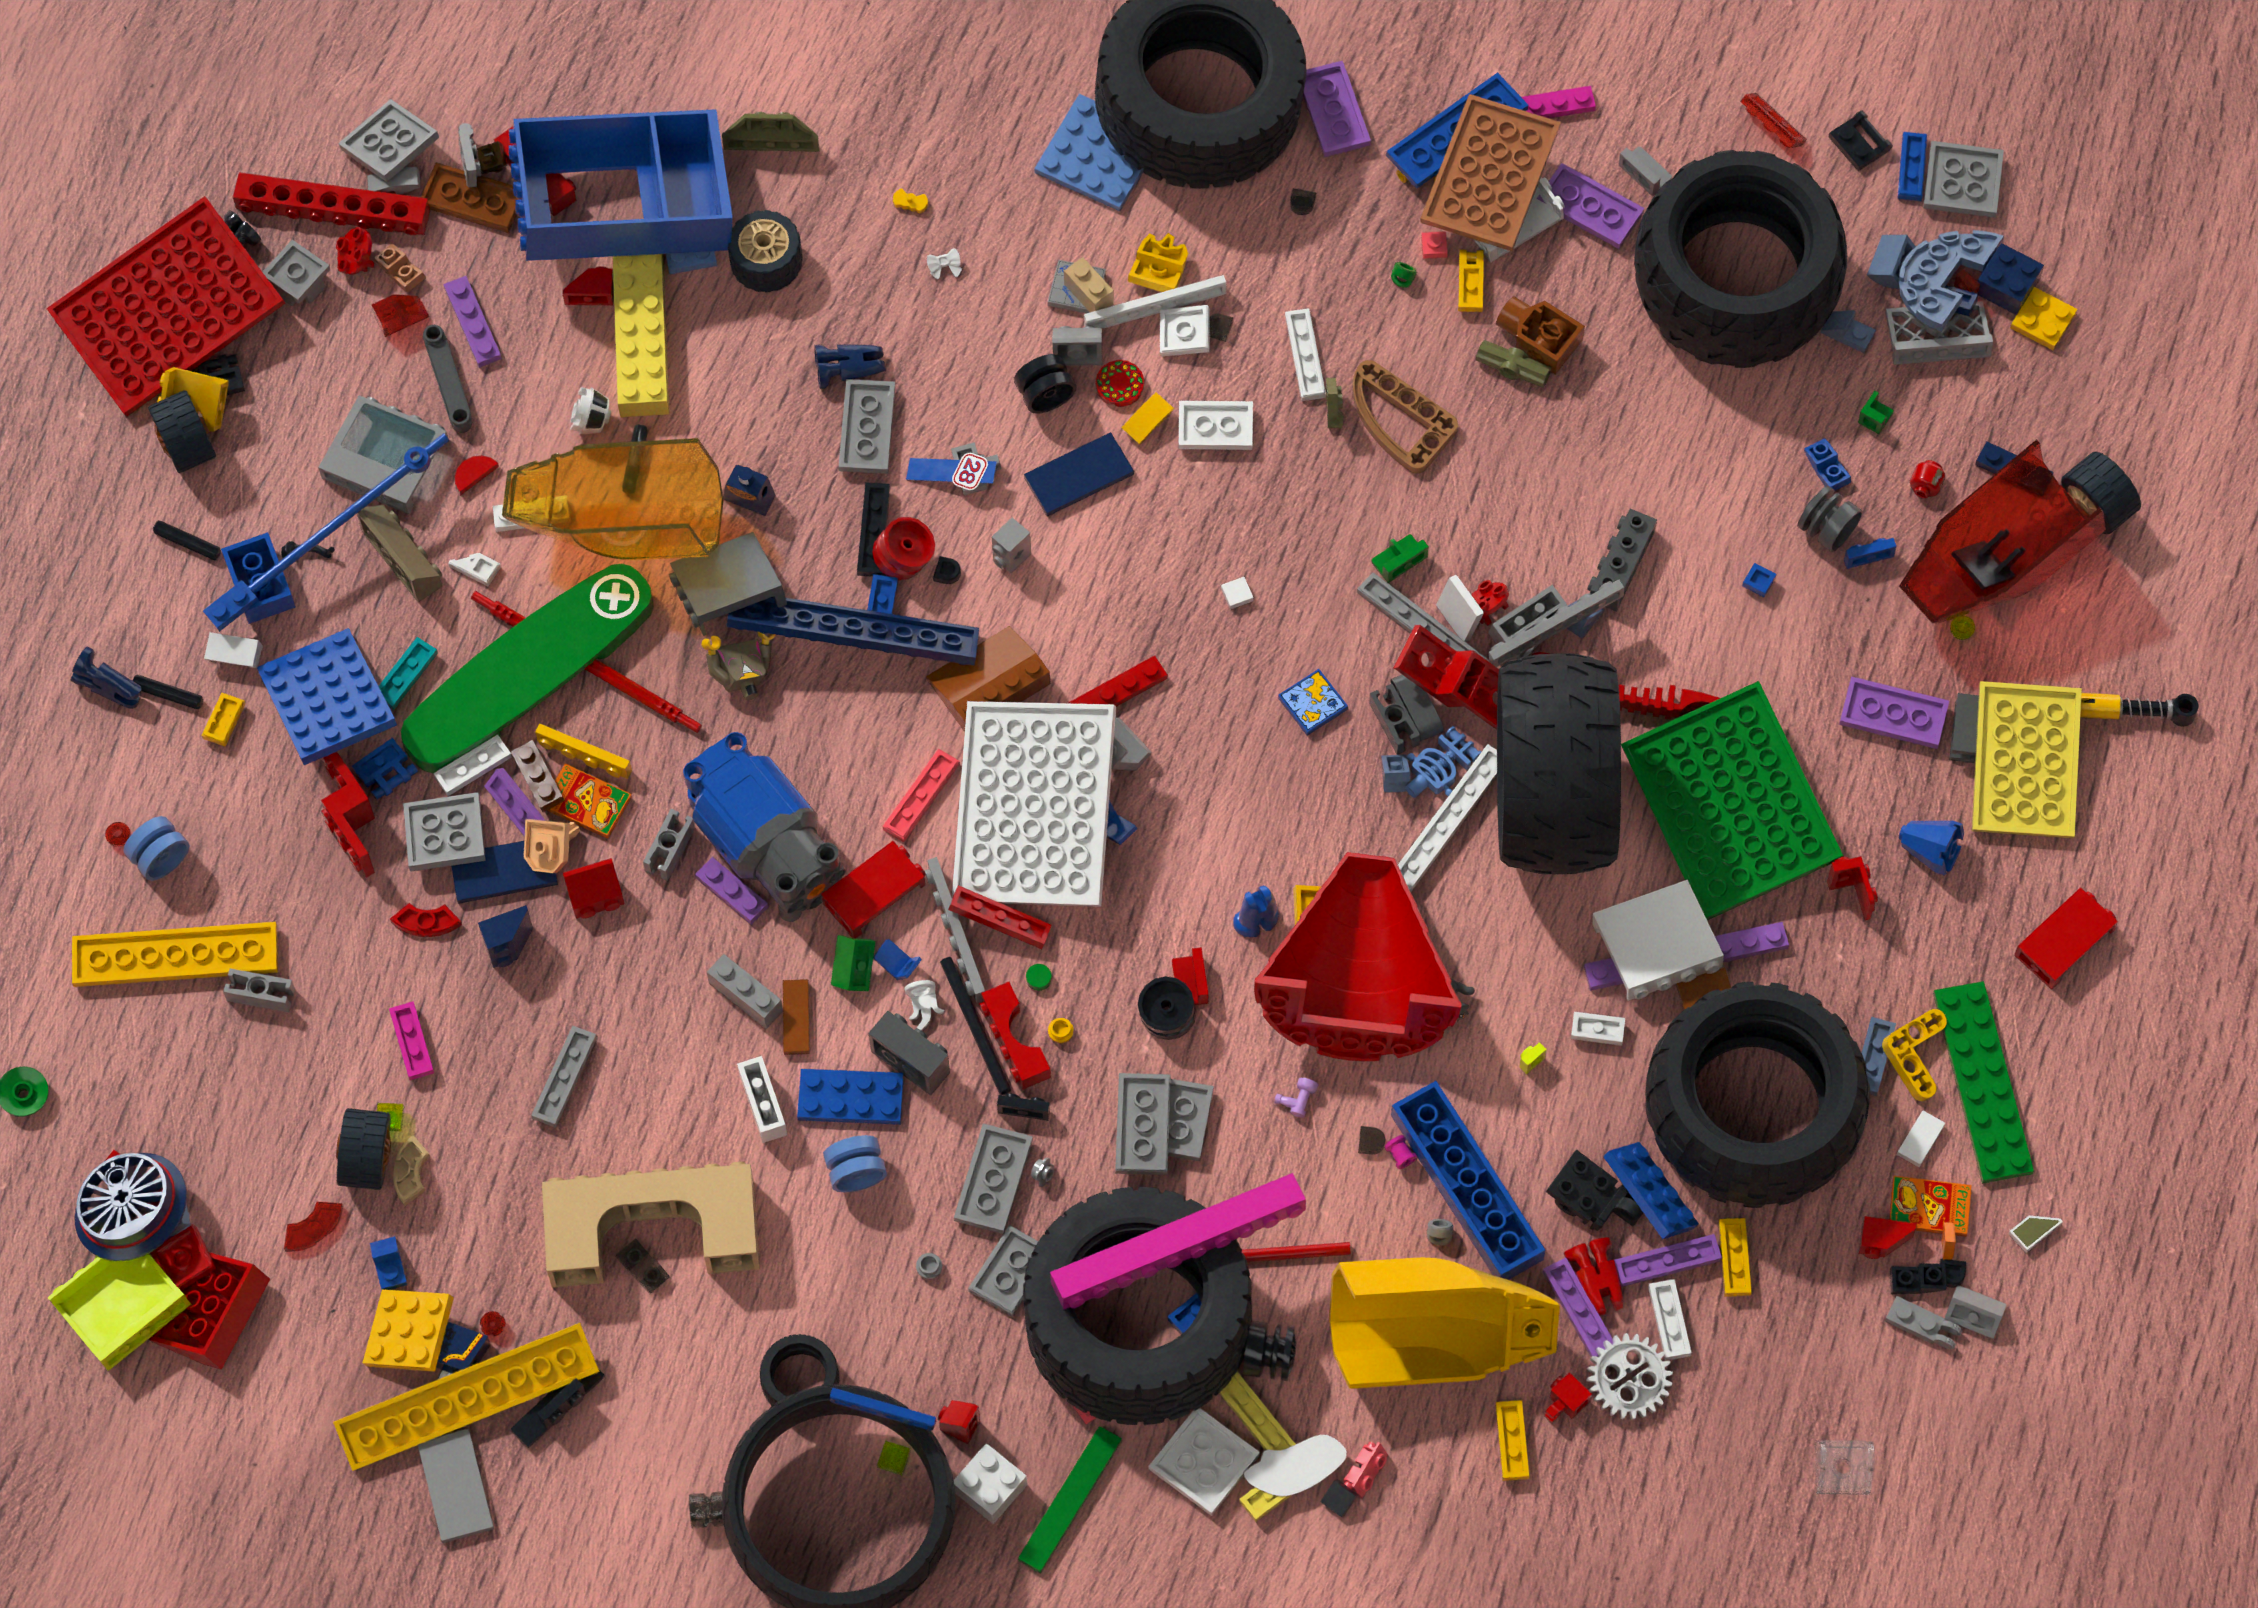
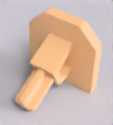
[524,819,580,873]

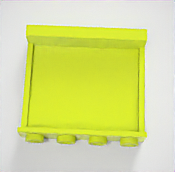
[48,1253,191,1371]

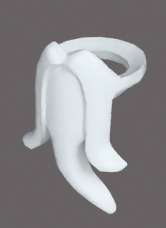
[905,980,945,1031]

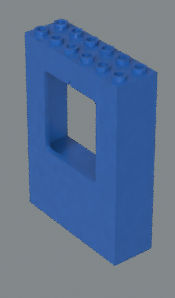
[509,109,733,261]

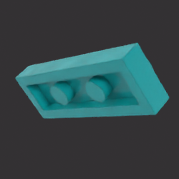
[379,637,438,710]

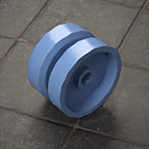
[123,816,190,881]
[823,1135,887,1193]

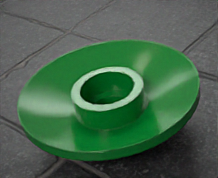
[0,1066,49,1117]

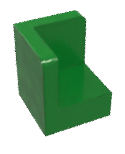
[1858,391,1894,434]

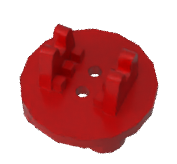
[336,227,374,275]
[1471,580,1509,626]

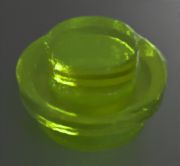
[1950,615,1975,640]

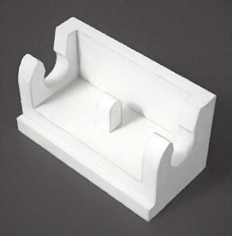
[204,632,263,668]

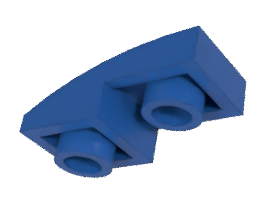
[1804,438,1851,491]

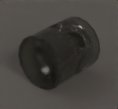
[689,1491,724,1528]

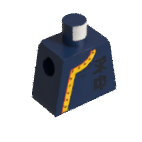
[436,1322,491,1379]

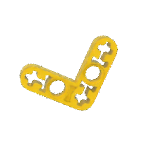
[1882,1009,1947,1101]

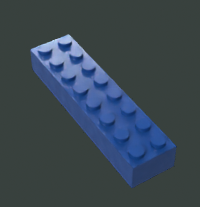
[1391,1081,1545,1280]

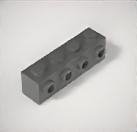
[1587,509,1657,612]

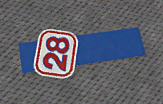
[906,453,997,490]

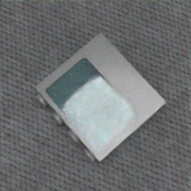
[318,395,449,514]

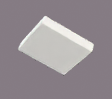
[1160,305,1210,357]
[1436,575,1484,642]

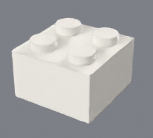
[954,1443,1028,1524]

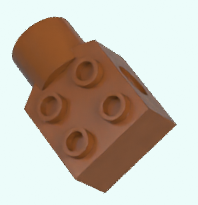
[1496,296,1585,375]

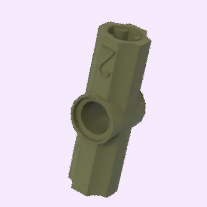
[1476,340,1552,388]

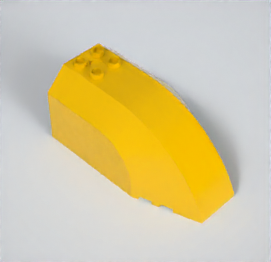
[1329,1257,1560,1389]

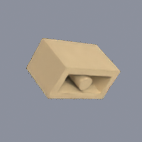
[1064,257,1114,312]

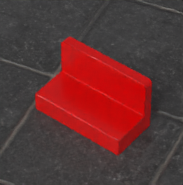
[1172,947,1209,1005]

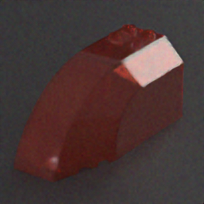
[1899,439,2106,624]

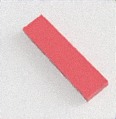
[883,749,960,842]

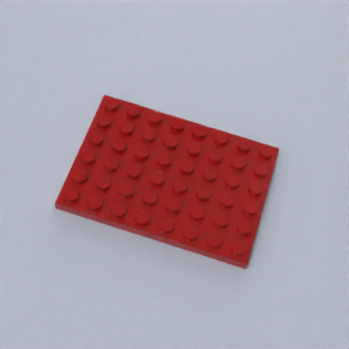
[46,196,286,417]

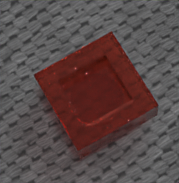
[1954,269,1980,294]

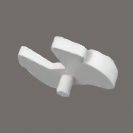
[927,248,962,279]

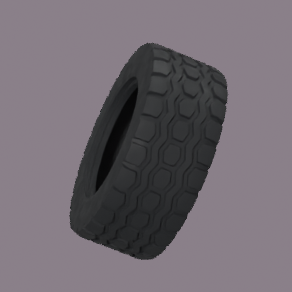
[1095,0,1307,189]
[1023,1187,1252,1425]

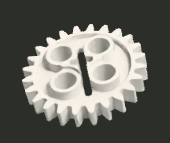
[1586,1333,1673,1420]

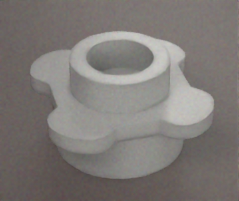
[1031,1157,1054,1187]

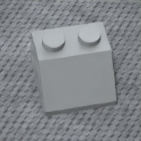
[1052,326,1102,366]

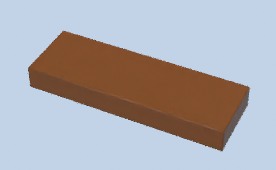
[783,979,810,1055]

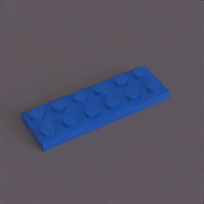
[1386,72,1529,189]

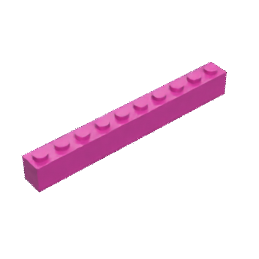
[1050,1173,1306,1310]

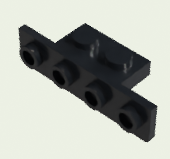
[511,1370,605,1448]

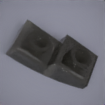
[615,1238,670,1294]

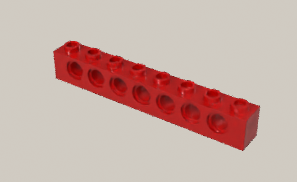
[233,172,430,236]

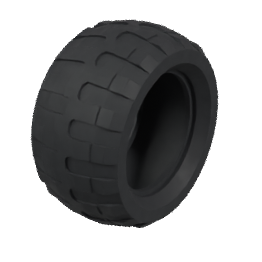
[1645,982,1871,1208]

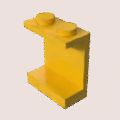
[157,367,229,432]

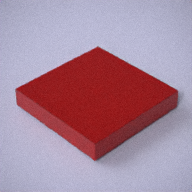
[150,1224,216,1291]

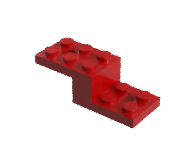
[1393,625,1499,730]
[321,752,375,878]

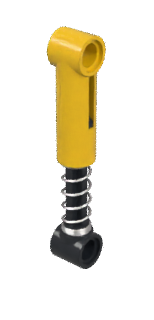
[2080,693,2199,727]

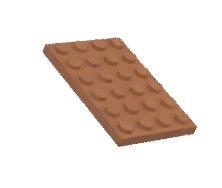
[1420,94,1561,251]

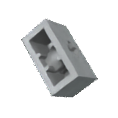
[992,517,1031,573]

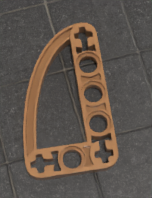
[1352,360,1458,474]

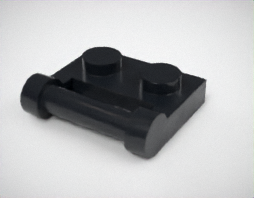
[1829,110,1893,171]

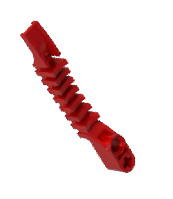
[1531,652,1720,720]

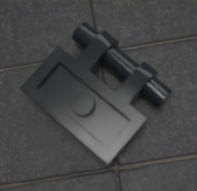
[191,354,245,396]

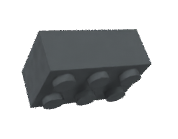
[868,1011,950,1096]

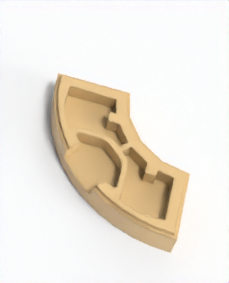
[393,1135,430,1207]

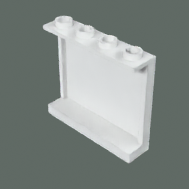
[1592,880,1724,1001]

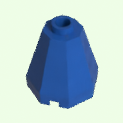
[1899,821,1964,876]

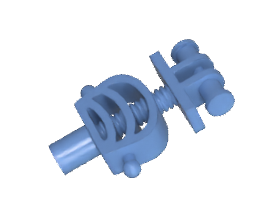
[1405,726,1481,798]

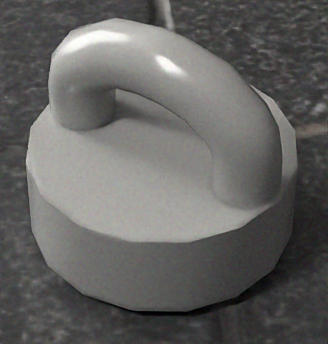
[1427,1219,1453,1246]

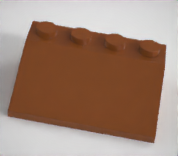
[926,626,1051,732]

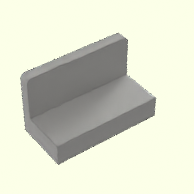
[1618,146,1672,196]
[1945,1285,2006,1339]

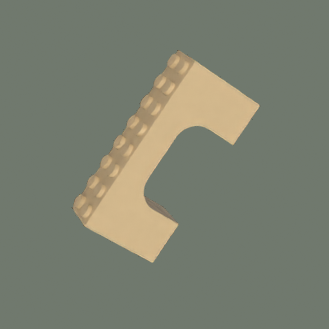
[542,1162,760,1288]

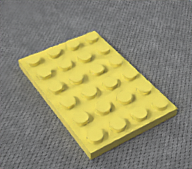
[1972,681,2082,838]

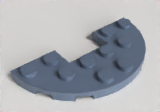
[1899,230,2004,332]

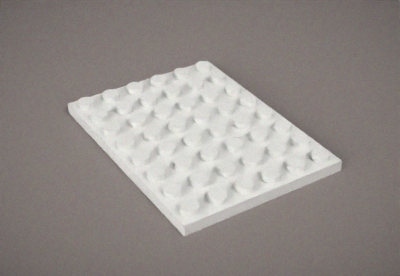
[952,701,1116,907]

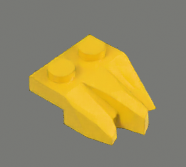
[1128,233,1188,292]

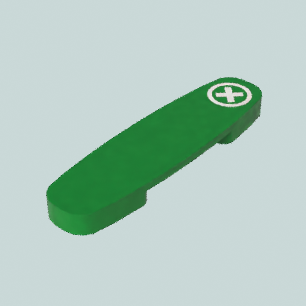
[401,564,654,773]

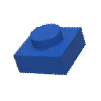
[1742,563,1777,597]

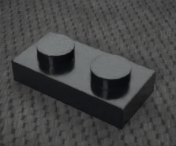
[997,1094,1050,1121]

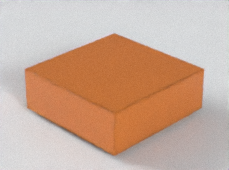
[1941,1222,1956,1260]

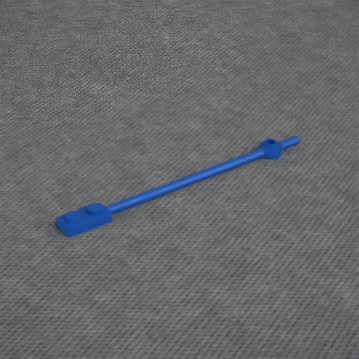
[203,433,450,632]

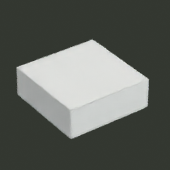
[1221,577,1253,609]

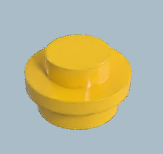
[1048,1018,1074,1043]

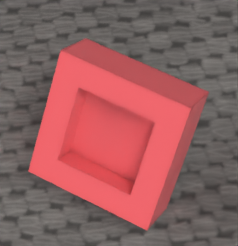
[1421,232,1447,259]

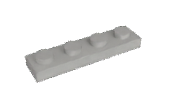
[531,1026,597,1128]

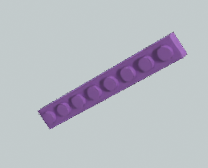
[1584,922,1789,991]

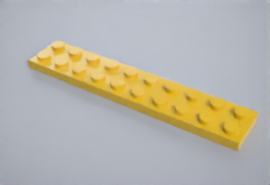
[333,1322,599,1471]

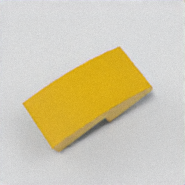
[1121,392,1175,445]

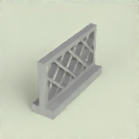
[1885,301,1993,365]

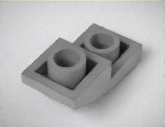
[367,167,420,195]

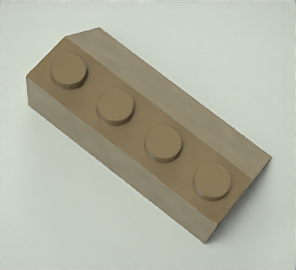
[357,505,442,603]

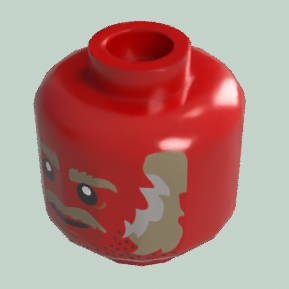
[1909,460,1946,498]

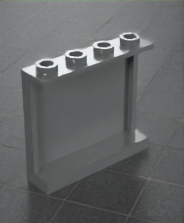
[669,532,787,636]

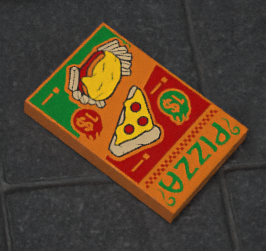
[547,764,632,839]
[1889,1176,1972,1237]

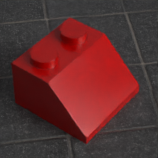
[563,858,625,919]

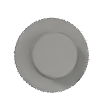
[916,1253,942,1279]

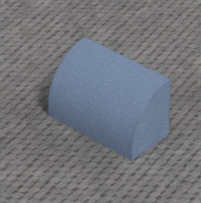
[1867,235,1916,289]

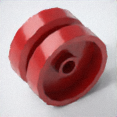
[872,517,936,580]

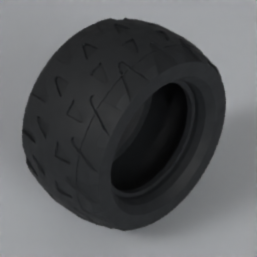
[1634,150,1847,368]
[1497,653,1621,874]

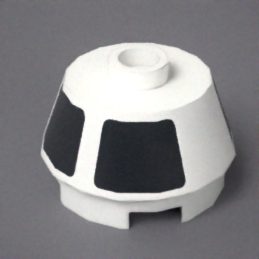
[570,387,611,434]

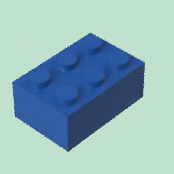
[221,532,296,624]

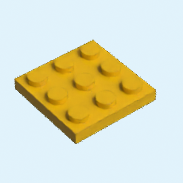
[363,1290,454,1371]

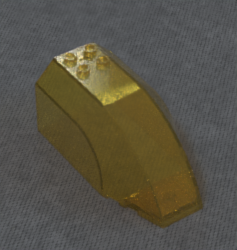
[502,438,724,560]

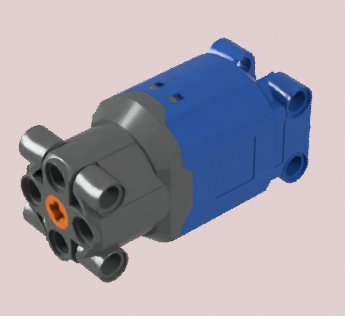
[683,732,846,922]

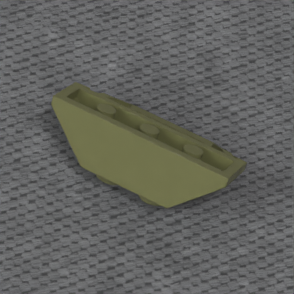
[722,112,820,152]

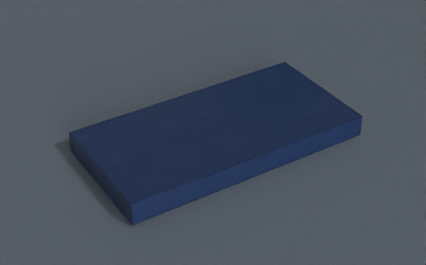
[1024,432,1134,517]
[451,840,558,904]

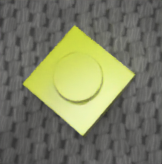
[1519,1042,1547,1075]

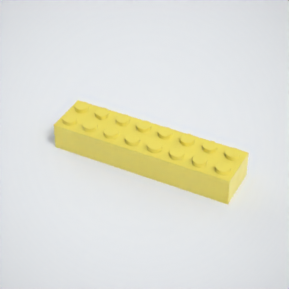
[613,254,669,417]

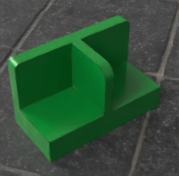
[1371,534,1429,583]
[831,935,876,991]

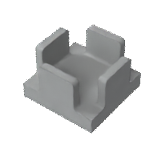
[263,240,331,306]

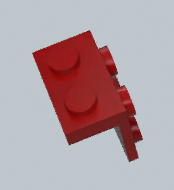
[1827,856,1878,921]

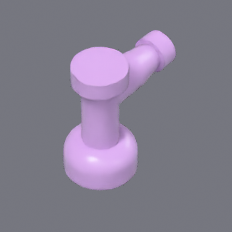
[1274,1078,1318,1118]

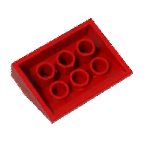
[149,1252,270,1370]

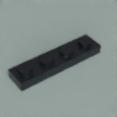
[857,482,890,577]

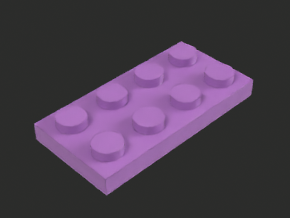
[1303,60,1371,157]
[1537,163,1645,249]
[1839,676,1949,749]

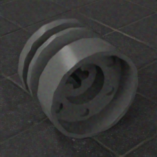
[1797,485,1863,552]

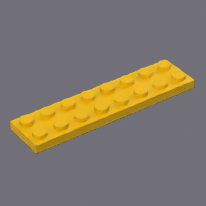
[72,922,278,987]

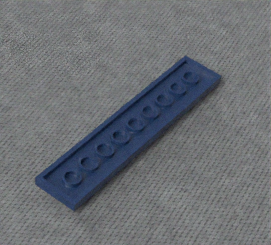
[726,597,979,666]

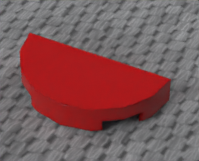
[455,455,499,495]

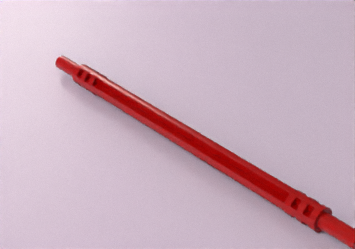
[471,591,702,733]

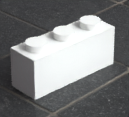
[737,1056,787,1143]

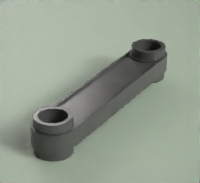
[423,324,473,433]

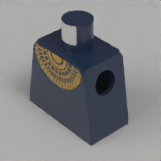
[723,465,776,516]

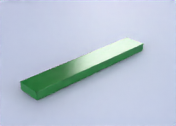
[1018,1426,1122,1574]

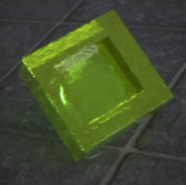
[377,1103,404,1132]
[877,1441,911,1475]

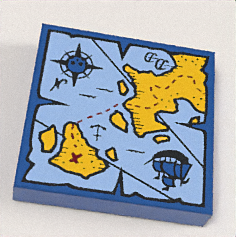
[1278,669,1348,736]

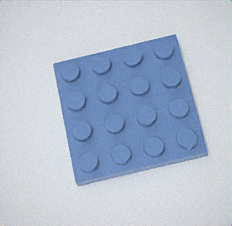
[1034,94,1143,211]

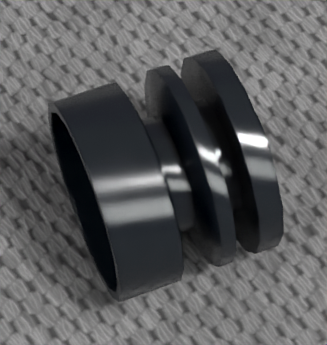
[1243,1321,1297,1381]

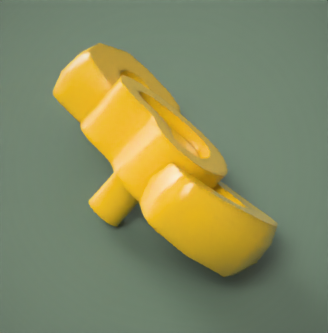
[893,188,928,214]

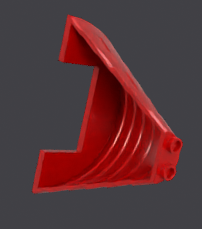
[1254,852,1462,1061]

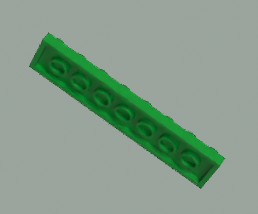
[1933,981,2034,1184]

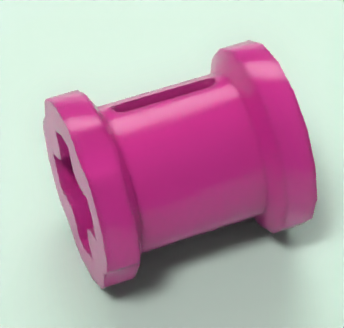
[1384,1135,1417,1169]

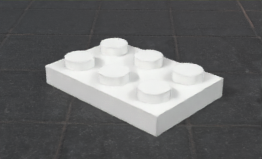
[1179,401,1253,450]

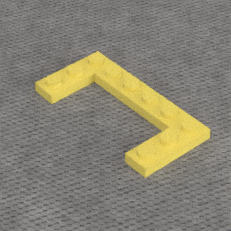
[1174,1372,1296,1522]

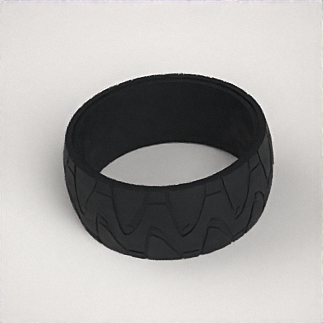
[722,1385,956,1608]

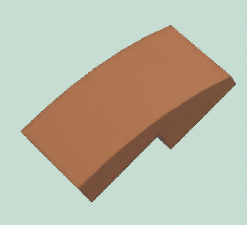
[374,244,426,293]

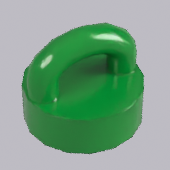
[1391,262,1417,288]

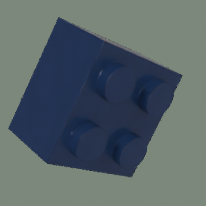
[1975,243,2044,315]

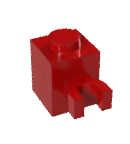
[1544,1372,1592,1423]

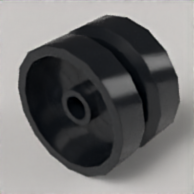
[1014,354,1076,414]
[1138,976,1197,1040]

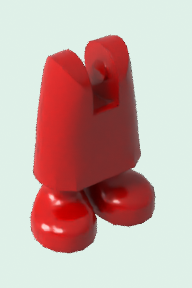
[1564,1237,1623,1316]

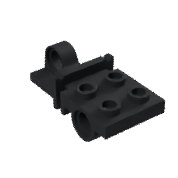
[1545,1150,1643,1231]

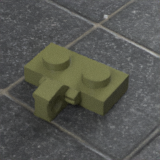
[1326,378,1344,428]

